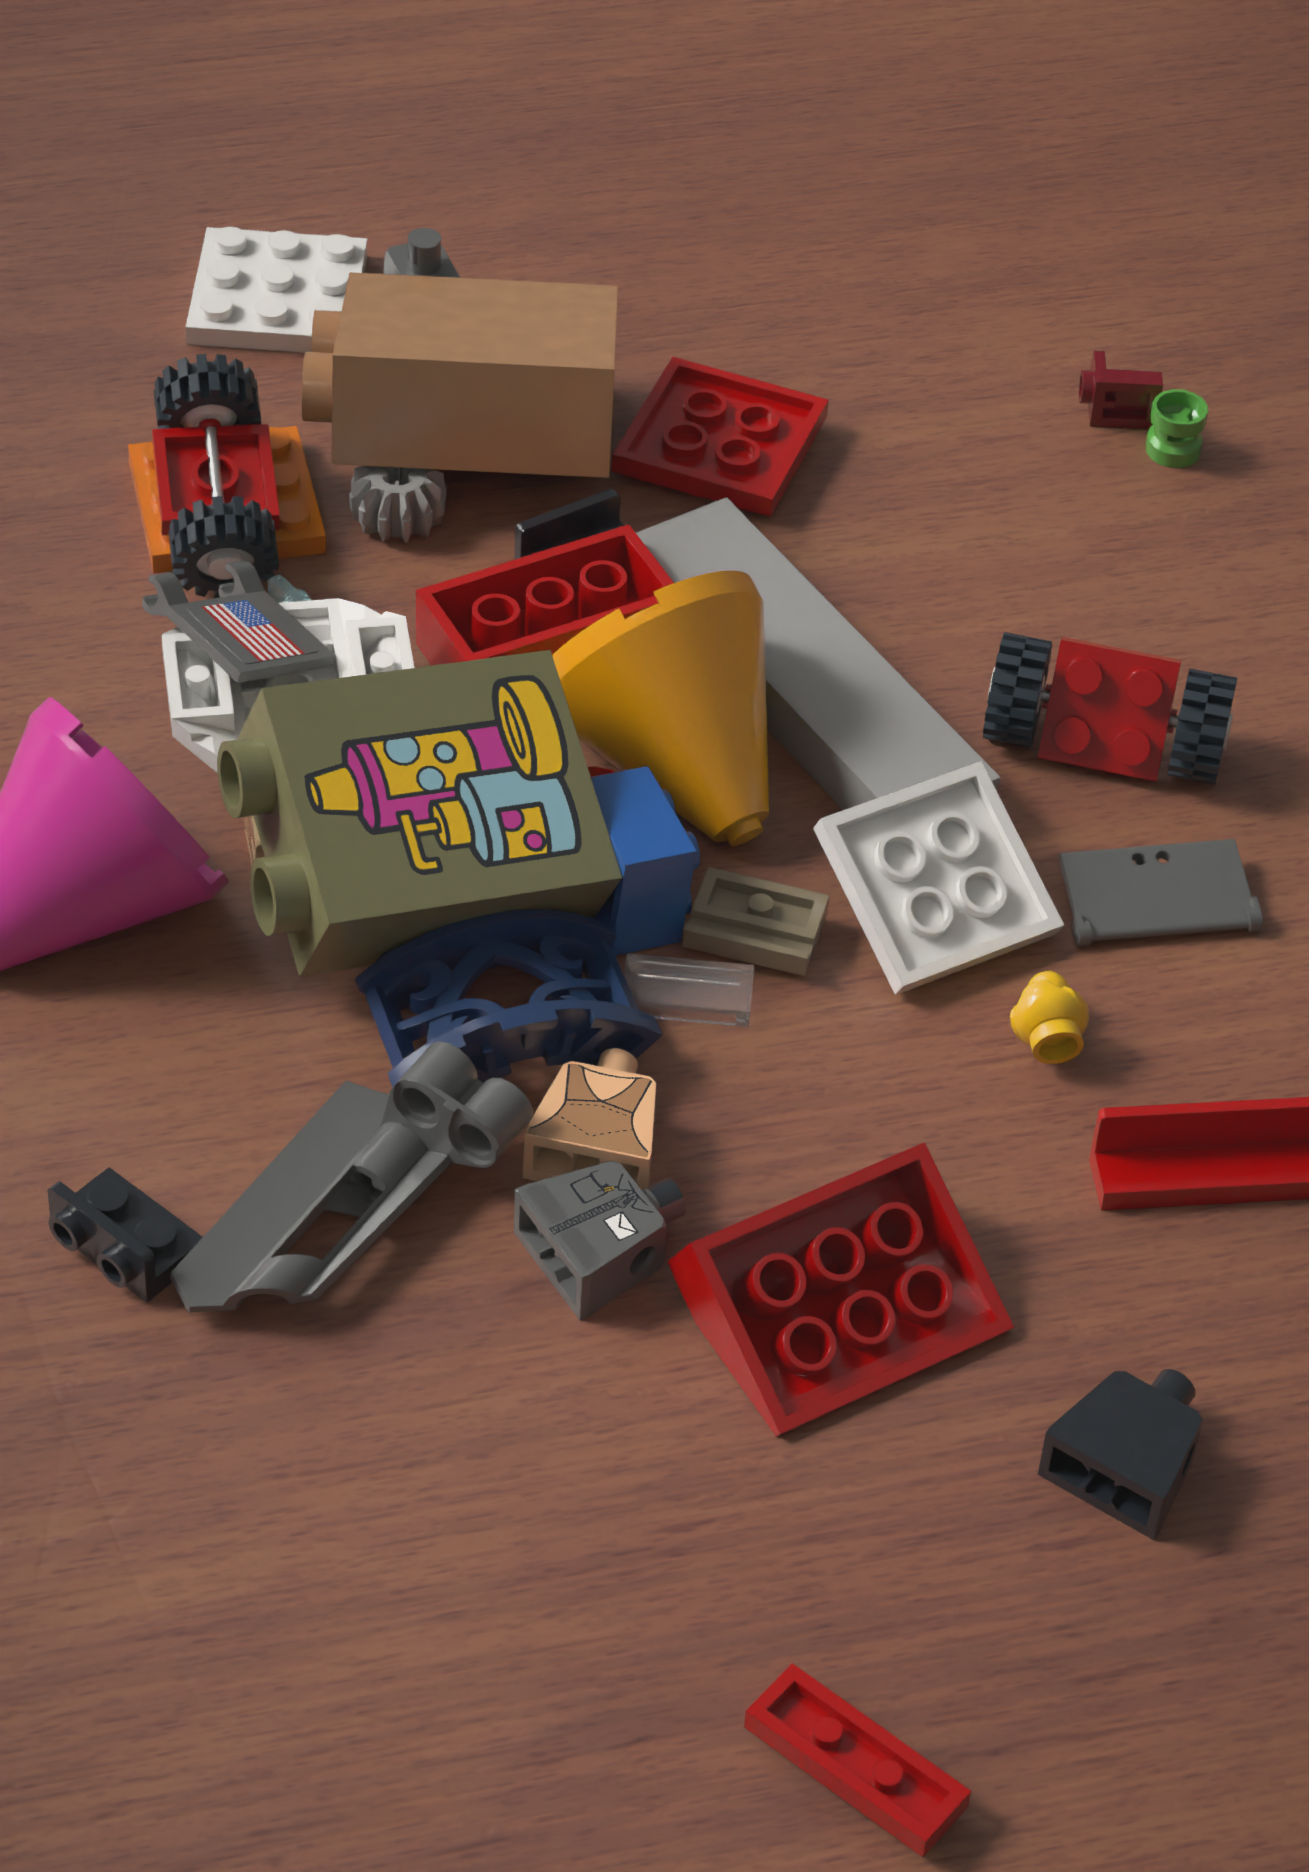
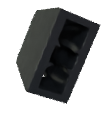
[1038,1369,1203,1540]

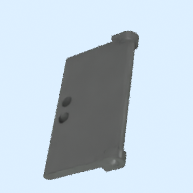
[1059,839,1263,946]

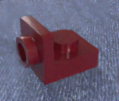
[1079,350,1163,429]

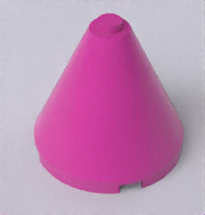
[0,697,229,971]

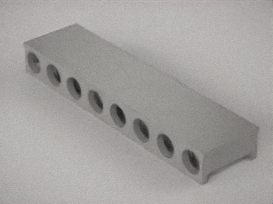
[636,497,1000,810]

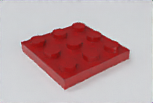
[611,356,829,517]

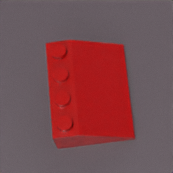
[667,1142,1015,1437]

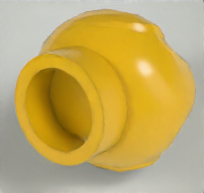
[1010,971,1089,1064]

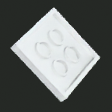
[186,227,367,353]
[813,761,1064,995]

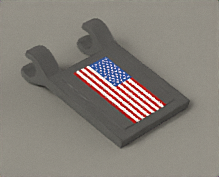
[142,561,336,683]

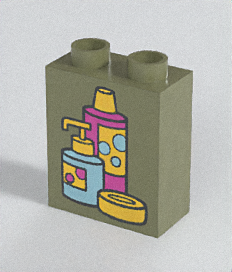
[217,650,622,977]

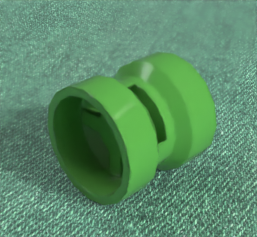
[1145,389,1208,468]

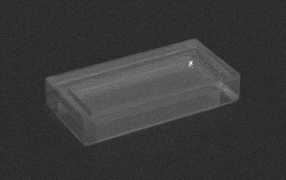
[624,954,754,1027]

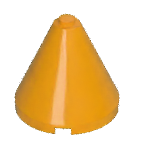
[552,570,769,847]

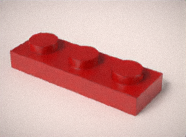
[744,1663,972,1857]

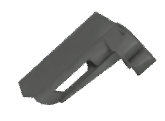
[170,1041,533,1312]

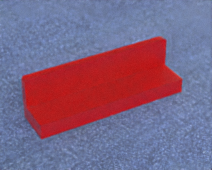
[1089,1097,1309,1211]

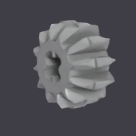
[349,466,447,544]

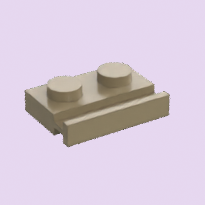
[682,867,830,976]

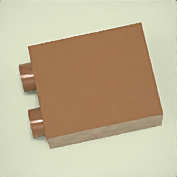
[302,272,618,478]

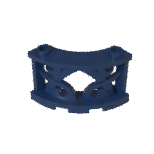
[355,909,663,1087]

